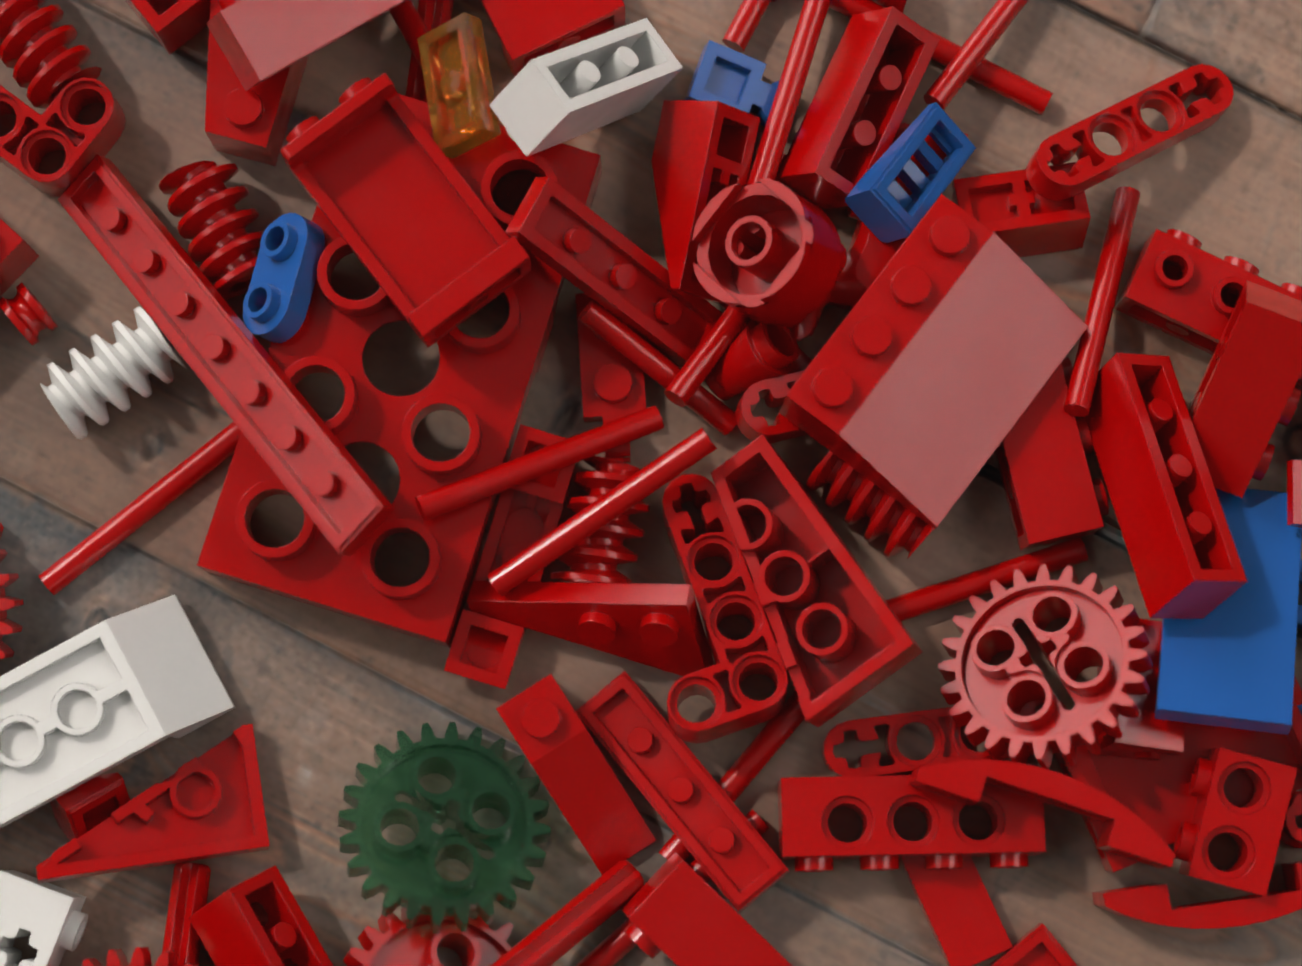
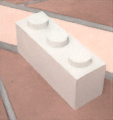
[489,18,683,157]

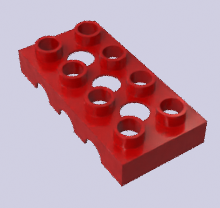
[197,94,602,648]

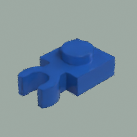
[684,40,803,127]

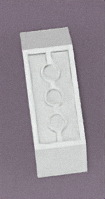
[0,594,236,829]

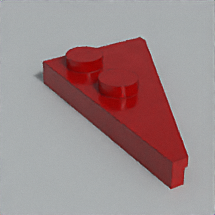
[467,581,714,676]
[36,723,270,884]

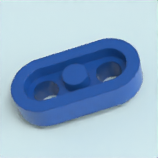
[243,213,325,343]

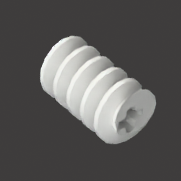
[40,306,185,440]

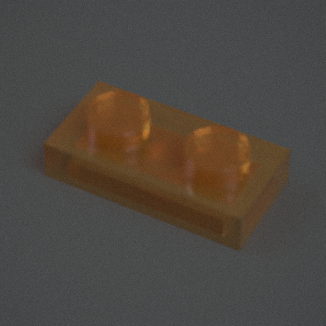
[417,12,501,159]

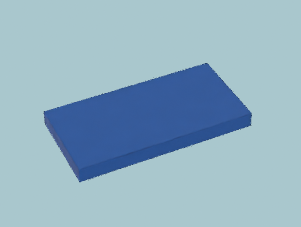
[1154,488,1302,735]

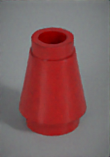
[706,320,799,401]

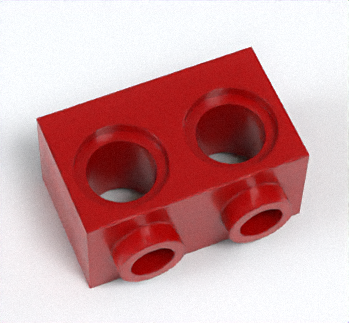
[1173,747,1297,896]

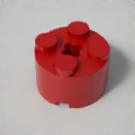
[692,179,847,328]

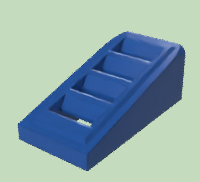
[845,102,976,243]

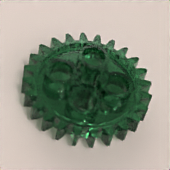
[338,722,551,934]

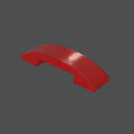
[444,424,577,689]
[909,759,1175,869]
[1092,861,1302,929]

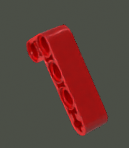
[0,78,125,197]
[662,473,788,744]

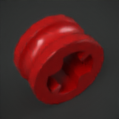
[0,282,58,346]

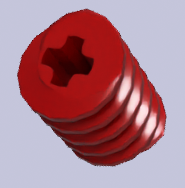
[0,0,102,109]
[158,160,264,301]
[806,451,949,559]
[549,456,651,583]

